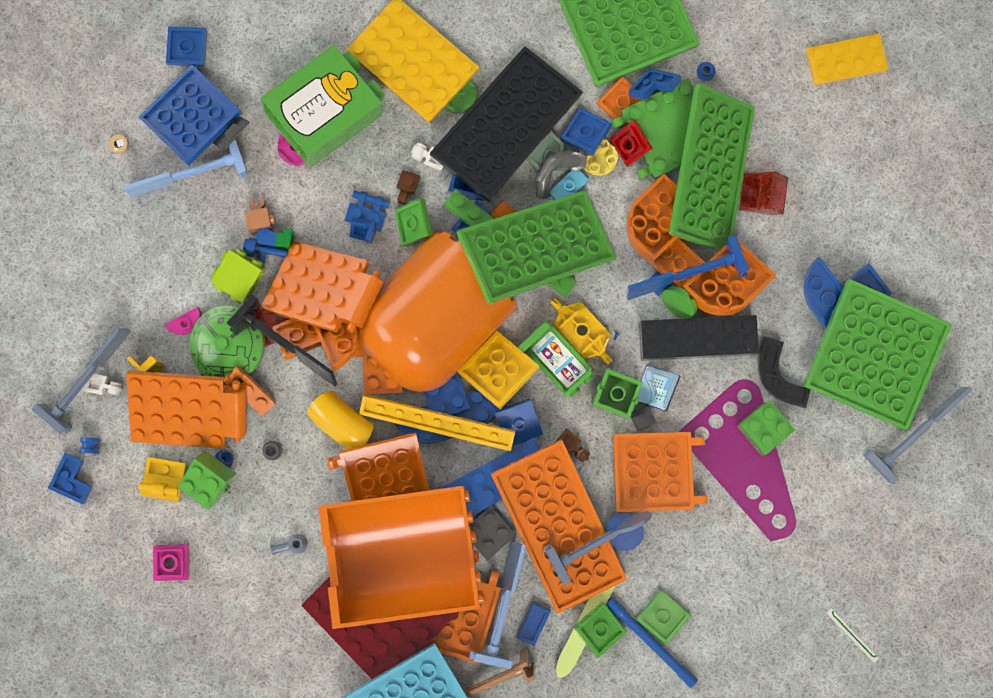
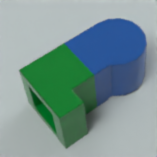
[256,228,295,251]

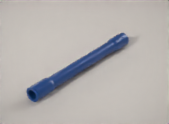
[606,597,698,688]

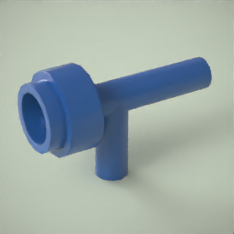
[243,237,288,267]

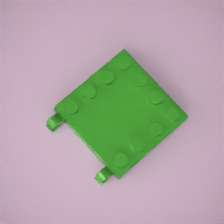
[611,78,694,180]

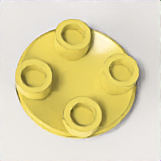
[581,139,618,176]

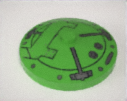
[190,305,265,381]

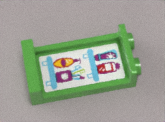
[518,320,596,398]

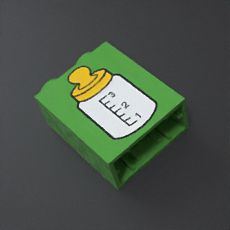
[261,45,385,168]

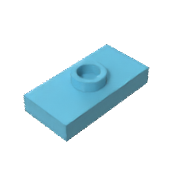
[549,170,589,200]

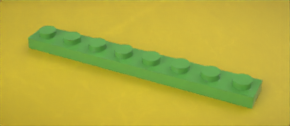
[443,189,577,298]

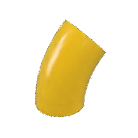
[307,391,374,449]

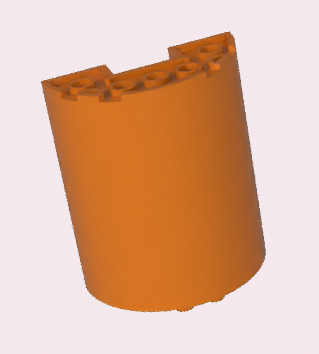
[318,486,484,629]

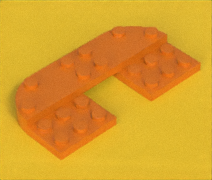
[626,174,777,316]

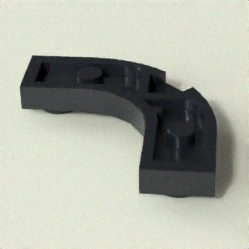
[758,337,811,408]

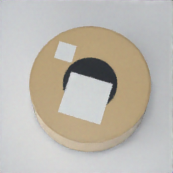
[109,134,129,154]

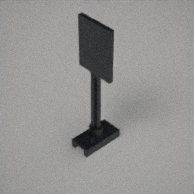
[227,295,337,386]

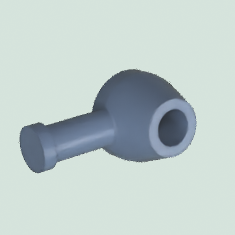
[270,534,308,555]

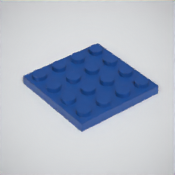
[139,65,243,166]

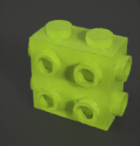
[210,248,267,303]

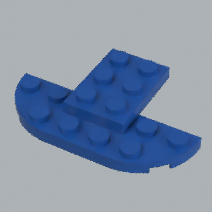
[803,257,892,330]
[395,372,499,444]

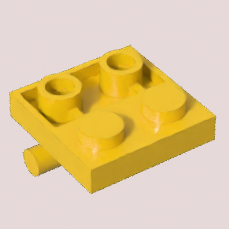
[138,457,187,502]

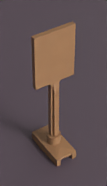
[464,649,536,698]

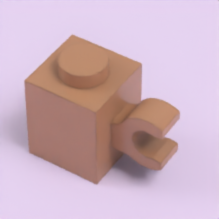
[245,197,275,234]

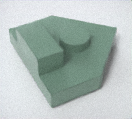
[526,131,564,171]

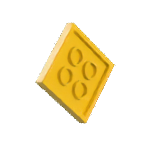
[457,331,539,409]

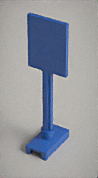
[626,235,749,300]

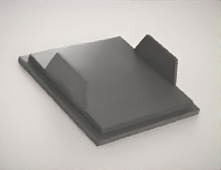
[212,116,250,150]

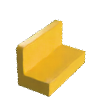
[127,356,166,373]

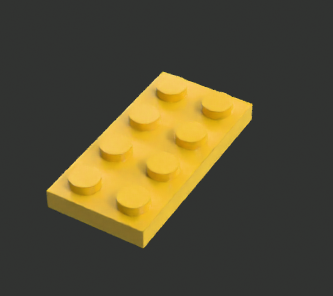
[806,33,888,85]

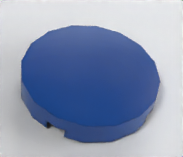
[605,512,644,551]

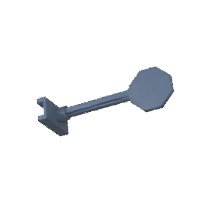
[543,511,652,586]

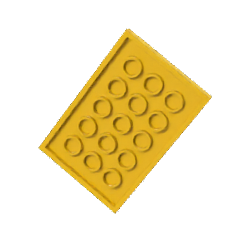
[346,0,480,124]

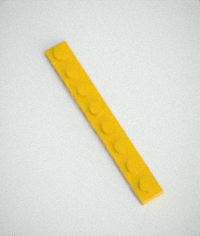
[359,394,515,451]

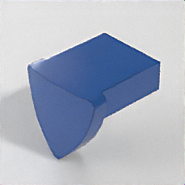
[349,217,376,244]

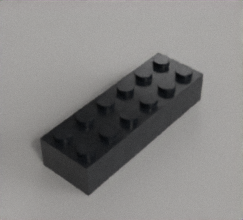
[639,315,759,361]

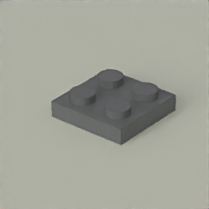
[471,506,516,561]

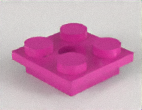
[153,545,189,581]

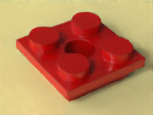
[610,120,653,167]

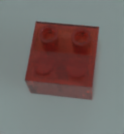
[739,171,789,215]

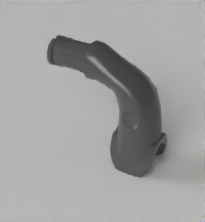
[536,148,587,199]

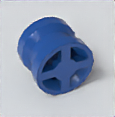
[79,437,100,454]

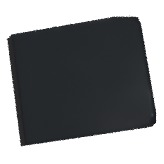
[630,405,656,431]

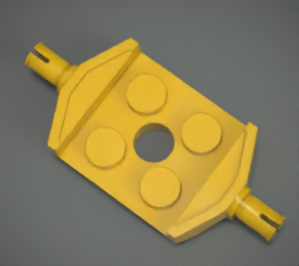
[550,298,613,365]

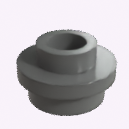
[262,441,282,461]

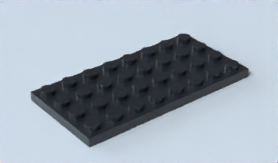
[430,46,583,202]

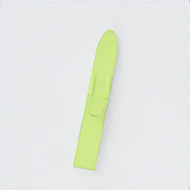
[556,586,615,678]

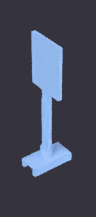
[124,140,248,198]
[468,541,526,669]

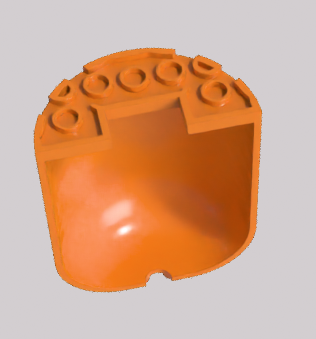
[357,230,517,392]

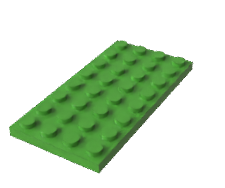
[669,84,755,251]
[456,190,616,305]

